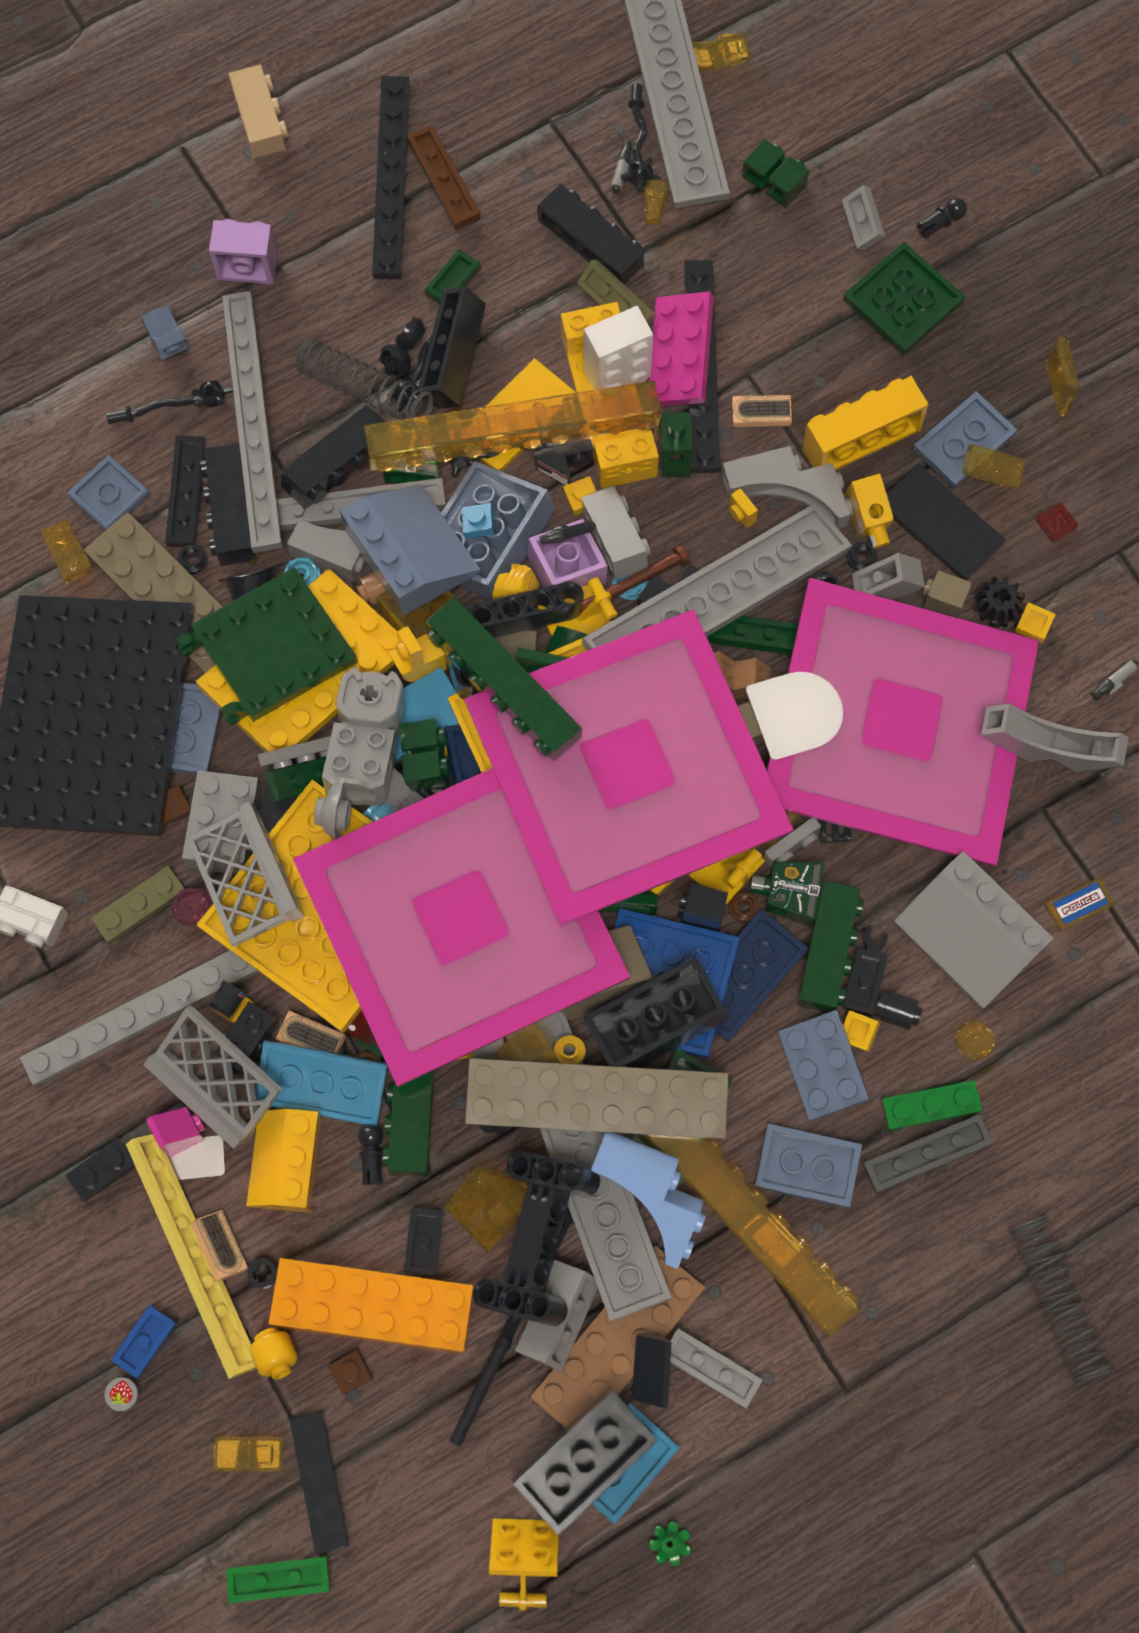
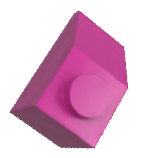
[146,1107,205,1158]

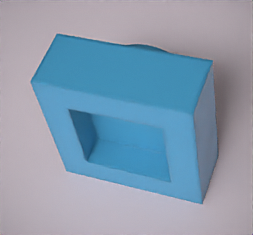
[462,503,495,539]

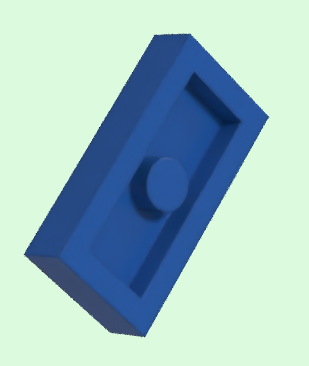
[111,1305,177,1379]

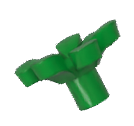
[648,1521,692,1567]

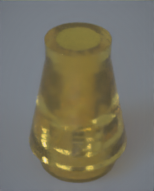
[643,180,671,225]

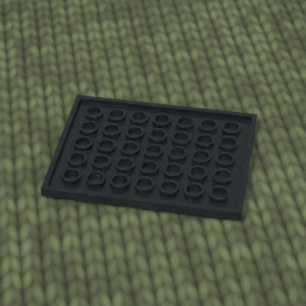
[0,595,195,836]

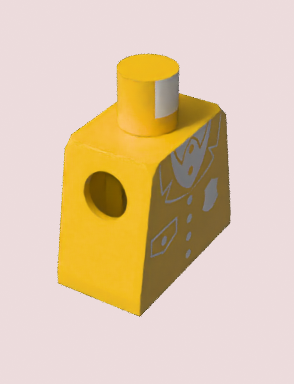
[844,473,893,549]

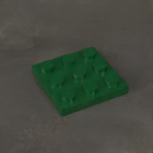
[843,242,966,355]

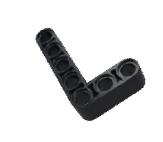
[442,582,584,699]

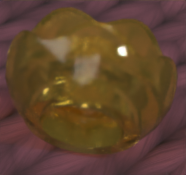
[956,1021,996,1060]

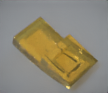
[692,33,752,72]
[213,1437,283,1471]

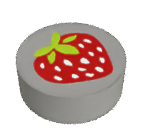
[105,1377,139,1412]

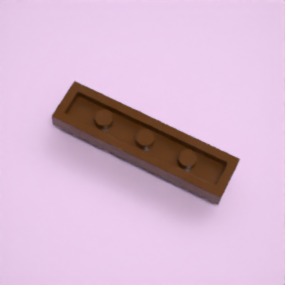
[407,125,481,230]

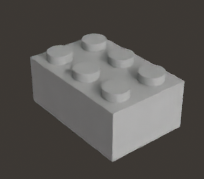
[182,771,263,874]

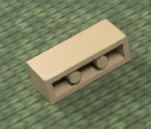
[229,64,288,158]

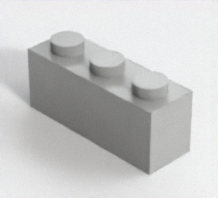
[581,486,651,580]
[515,1260,598,1372]

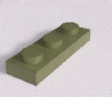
[577,259,657,325]
[91,866,187,945]

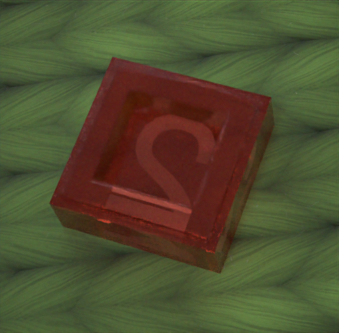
[1036,502,1079,543]

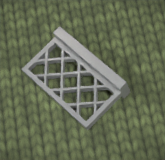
[186,801,305,947]
[143,1005,282,1149]

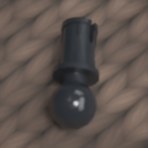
[916,197,967,238]
[358,1124,383,1185]

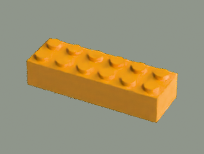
[269,1258,474,1355]

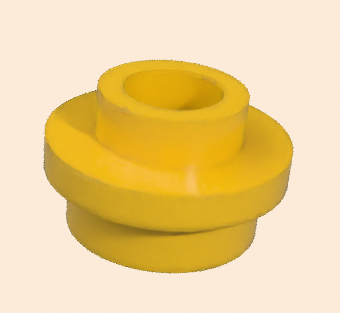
[554,1035,586,1065]

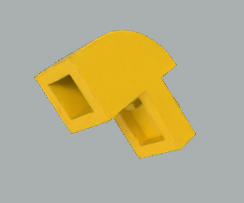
[388,626,447,682]

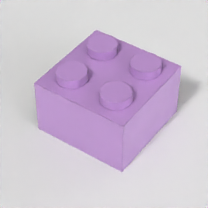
[209,219,278,284]
[527,519,608,587]

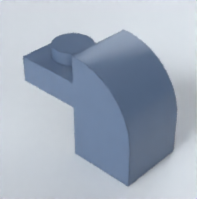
[140,305,188,360]

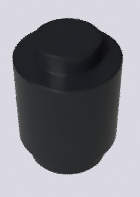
[874,991,923,1030]

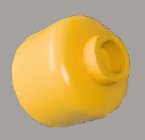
[250,1328,297,1380]

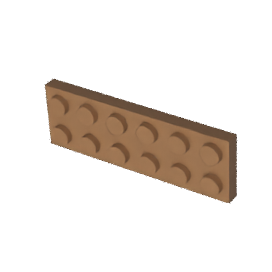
[530,1246,705,1428]

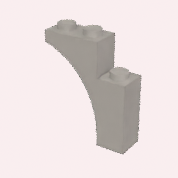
[721,446,853,529]
[287,519,367,582]
[981,703,1129,772]

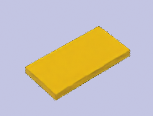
[456,358,577,472]

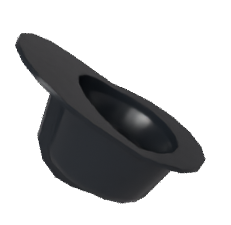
[218,562,288,601]

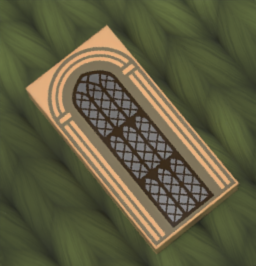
[732,395,792,427]
[276,1011,346,1053]
[191,1210,248,1282]

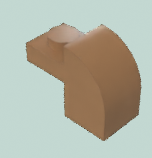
[713,651,771,699]

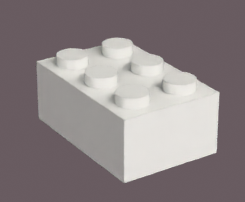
[584,305,653,399]

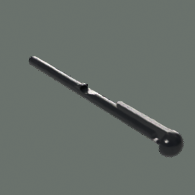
[449,1207,574,1447]

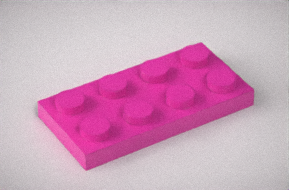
[647,292,714,407]

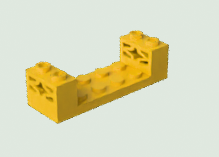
[561,302,659,489]

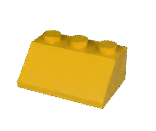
[246,1109,322,1213]

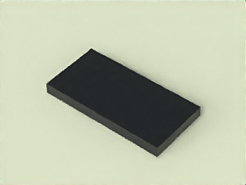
[887,464,1006,580]

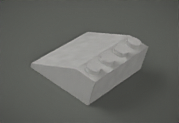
[894,851,1054,1010]

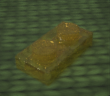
[962,444,1026,489]
[40,519,93,584]

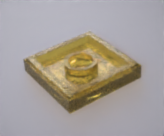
[1046,336,1080,416]

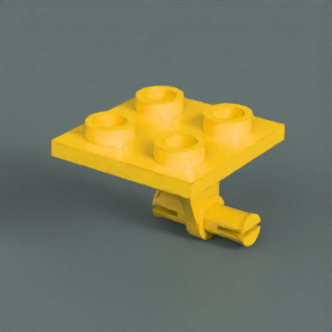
[537,577,618,637]
[687,848,765,905]
[489,1518,559,1611]

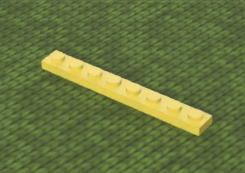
[126,1134,256,1379]

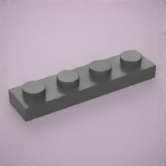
[862,1114,993,1194]

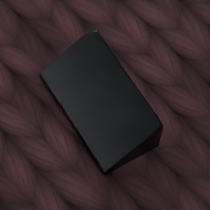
[632,1334,672,1408]

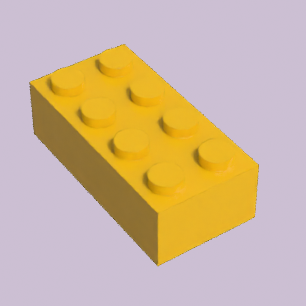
[802,376,929,470]

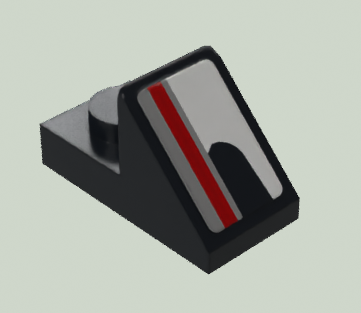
[534,439,594,485]

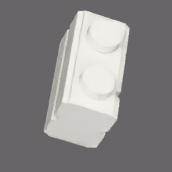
[0,886,68,948]

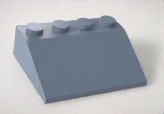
[441,461,556,600]
[339,484,481,616]

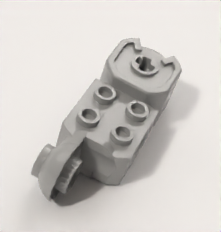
[314,667,406,839]

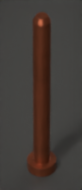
[578,545,690,617]

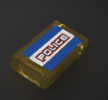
[1044,877,1115,932]

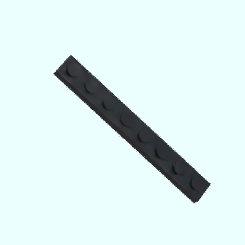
[372,76,410,279]
[684,260,720,473]

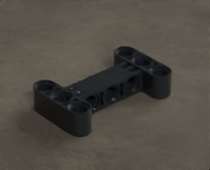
[473,1151,600,1326]

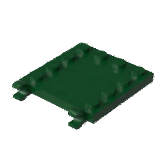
[175,567,358,726]

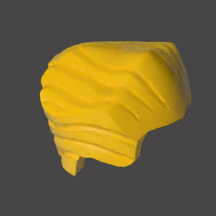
[492,563,540,615]

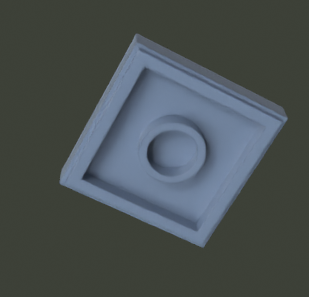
[67,455,151,531]

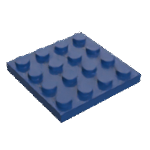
[586,908,740,1059]

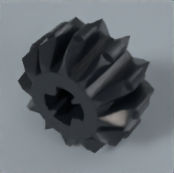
[974,576,1025,628]

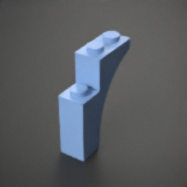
[591,1132,706,1269]

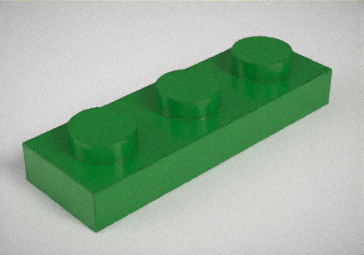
[881,1080,982,1131]
[226,1557,330,1603]

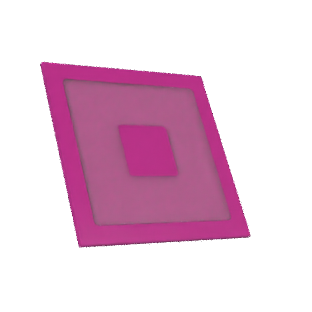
[767,578,1039,866]
[464,609,794,926]
[293,768,630,1087]

